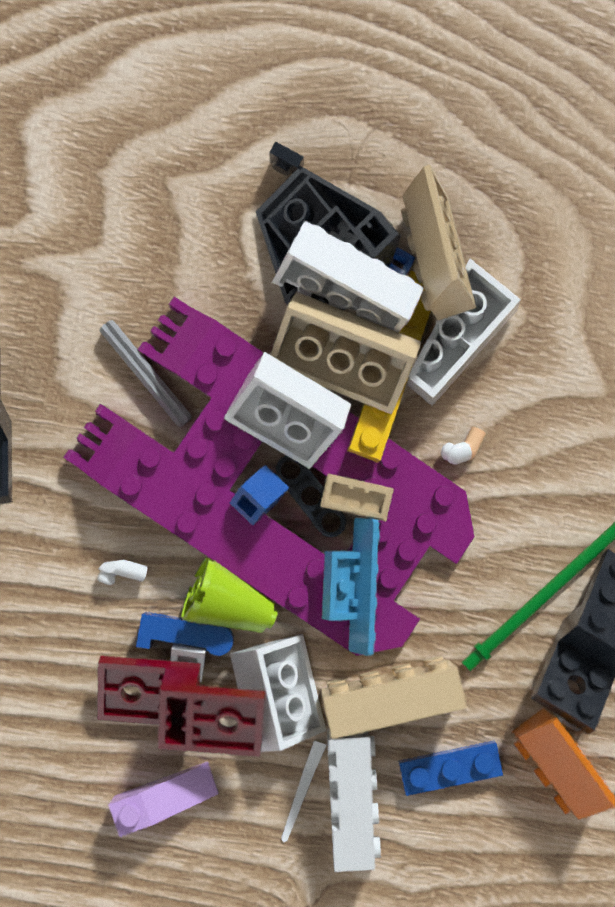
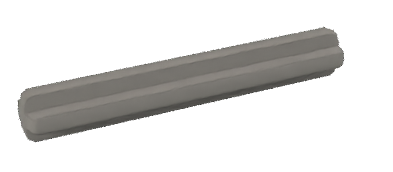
[100,320,192,427]

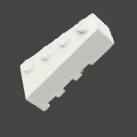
[327,729,381,872]

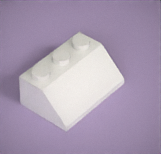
[224,352,351,469]
[230,634,326,752]

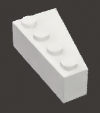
[272,221,424,332]
[408,259,521,406]

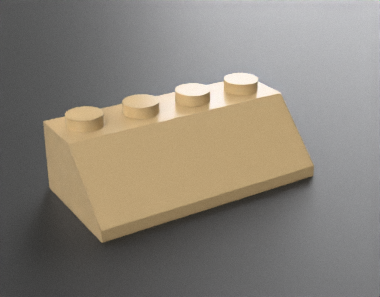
[401,164,476,321]
[270,292,421,414]

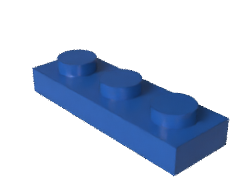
[398,740,503,796]

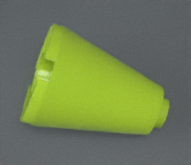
[181,558,278,633]

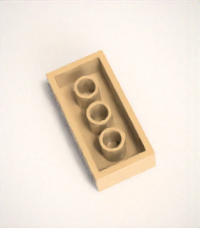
[321,656,467,739]

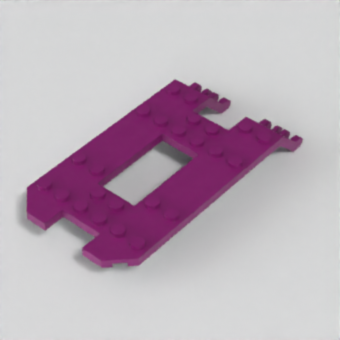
[63,297,475,656]

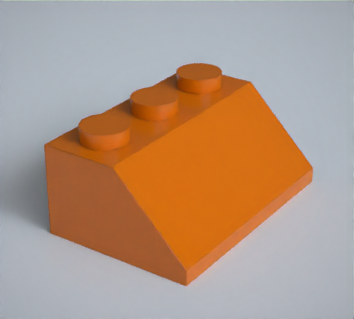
[512,708,615,820]

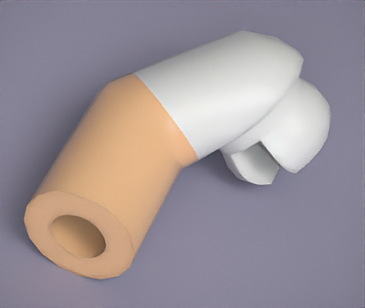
[441,426,486,464]

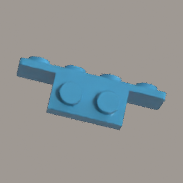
[322,518,380,656]

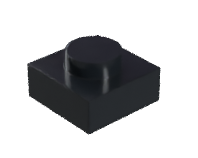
[269,141,304,176]

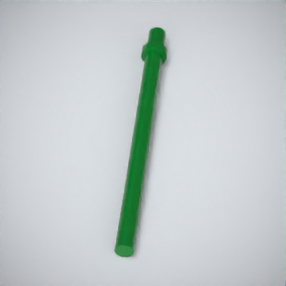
[462,522,615,672]

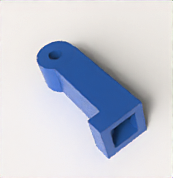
[136,612,234,656]

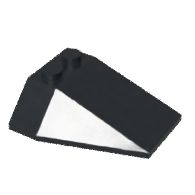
[256,166,401,310]

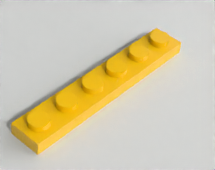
[347,270,431,462]

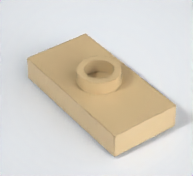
[320,473,394,522]

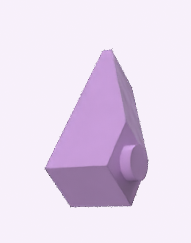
[108,761,219,837]

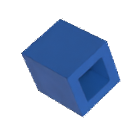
[229,465,289,526]

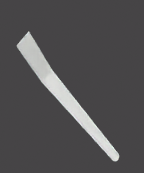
[281,740,326,842]

